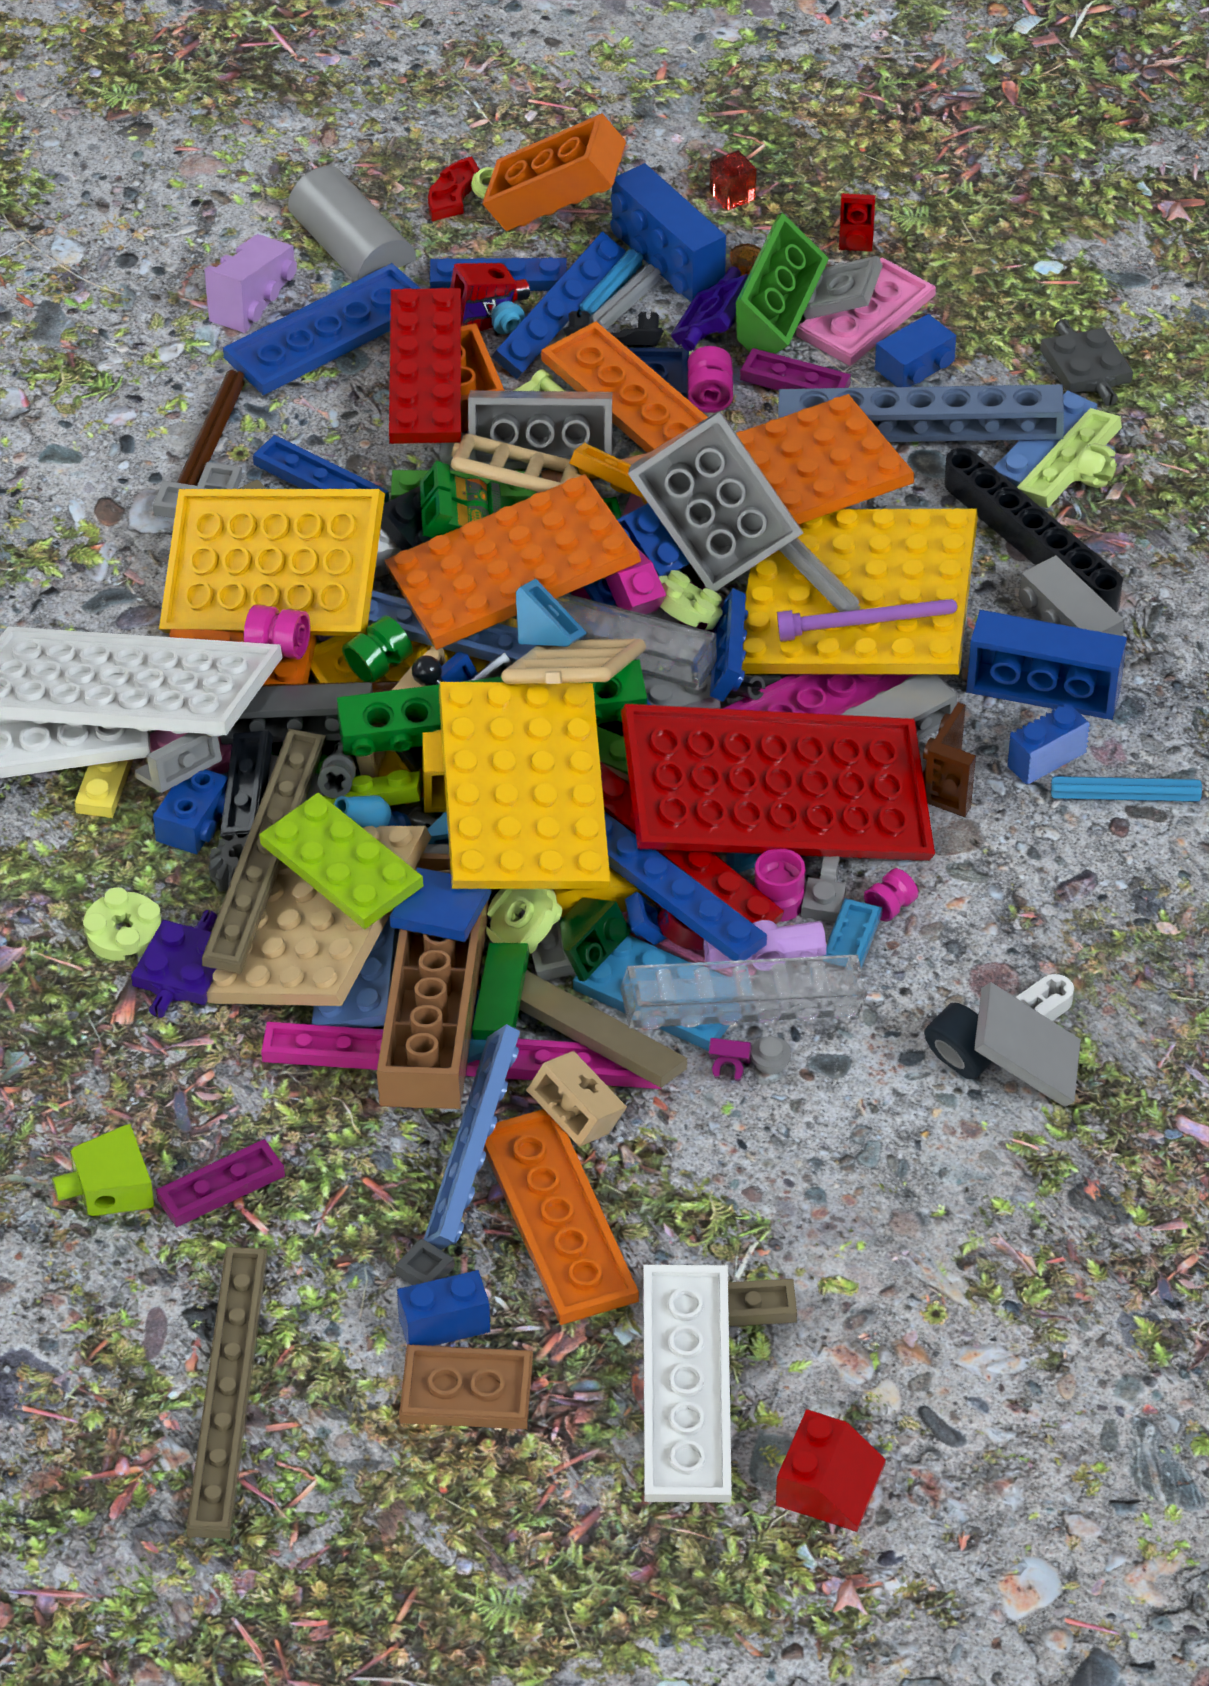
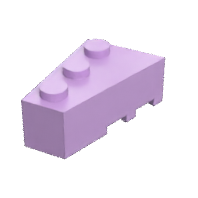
[204,234,297,333]

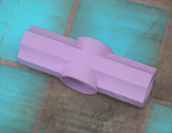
[703,920,827,973]

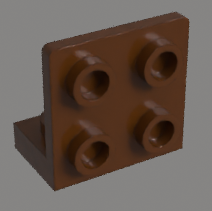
[923,702,976,817]

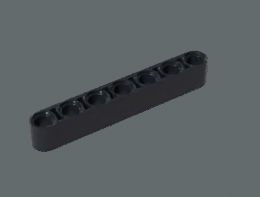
[944,448,1123,613]

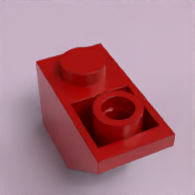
[839,193,876,252]

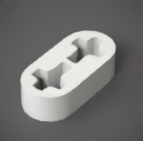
[1015,974,1074,1021]

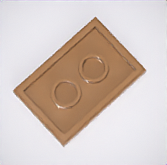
[399,1345,533,1430]

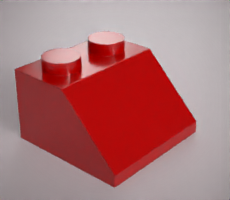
[775,1409,886,1532]

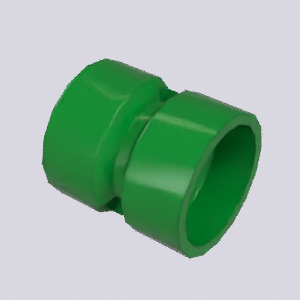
[342,615,413,682]

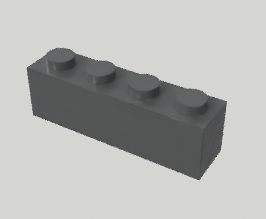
[220,682,373,745]

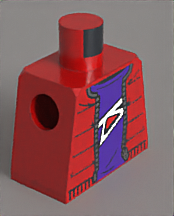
[450,263,530,331]

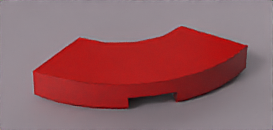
[428,156,480,221]

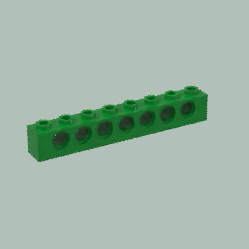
[337,659,647,757]

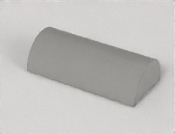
[288,166,416,282]

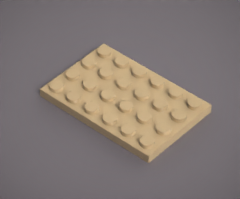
[207,826,431,1006]

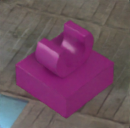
[709,1038,752,1081]

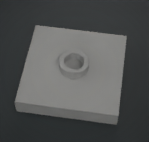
[803,256,883,320]

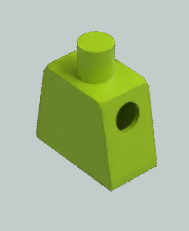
[52,1124,154,1216]

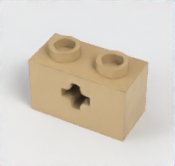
[526,1051,627,1147]

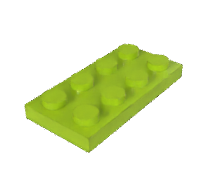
[259,793,424,930]

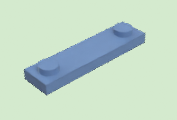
[993,390,1098,487]

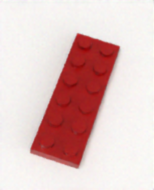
[389,288,461,444]

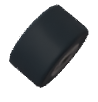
[924,1003,992,1079]

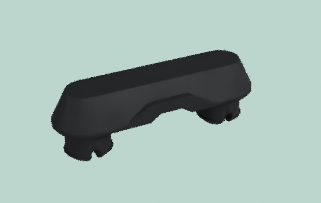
[563,311,664,346]

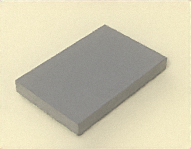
[974,982,1081,1107]

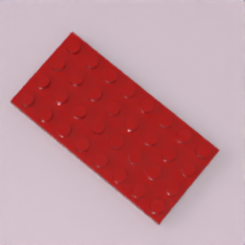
[621,704,935,861]

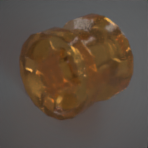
[730,243,761,276]

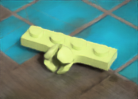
[1017,408,1122,508]

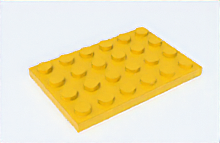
[159,489,385,636]
[439,682,610,889]

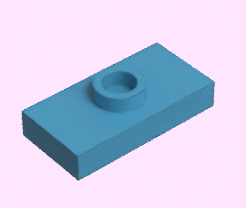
[822,898,882,973]

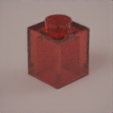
[709,150,757,211]

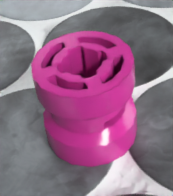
[864,868,918,922]

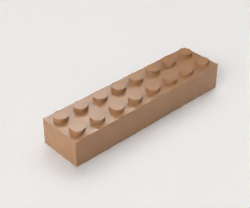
[377,853,491,1109]

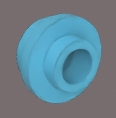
[491,301,525,334]

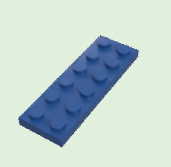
[223,263,421,395]

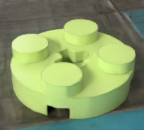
[659,570,723,630]
[83,887,161,961]
[486,889,562,955]

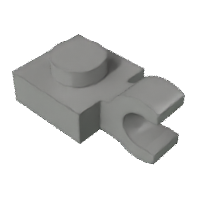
[801,856,847,922]

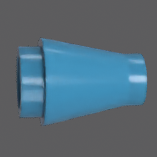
[333,795,391,828]

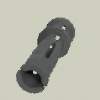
[318,740,356,798]

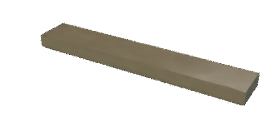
[480,970,687,1088]

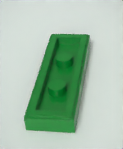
[472,943,530,1040]

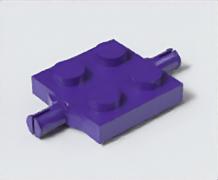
[670,266,748,351]
[131,910,218,1018]

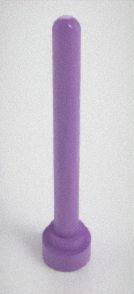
[777,599,958,642]

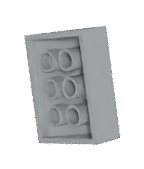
[628,411,803,592]

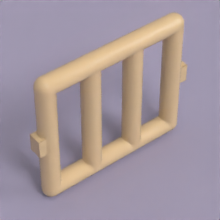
[451,434,581,492]
[501,639,646,684]

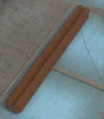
[176,369,245,486]

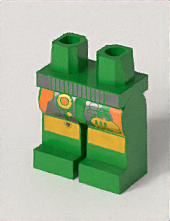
[420,460,515,538]

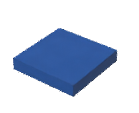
[390,867,492,942]

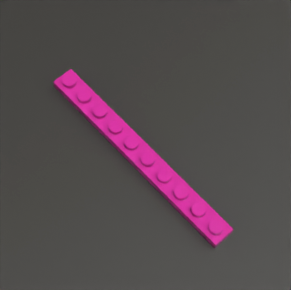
[261,1022,661,1089]

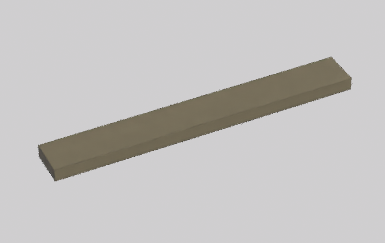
[202,729,326,974]
[186,1247,268,1539]

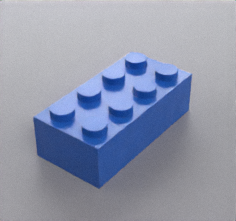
[610,163,726,302]
[966,610,1127,720]

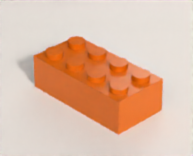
[482,113,626,231]

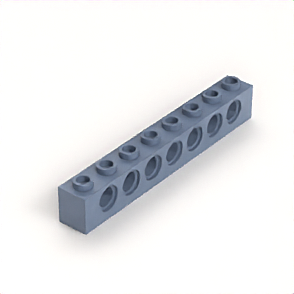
[778,384,1064,442]

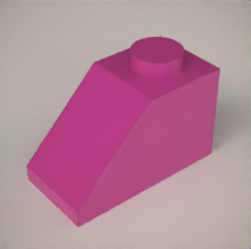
[605,547,666,622]

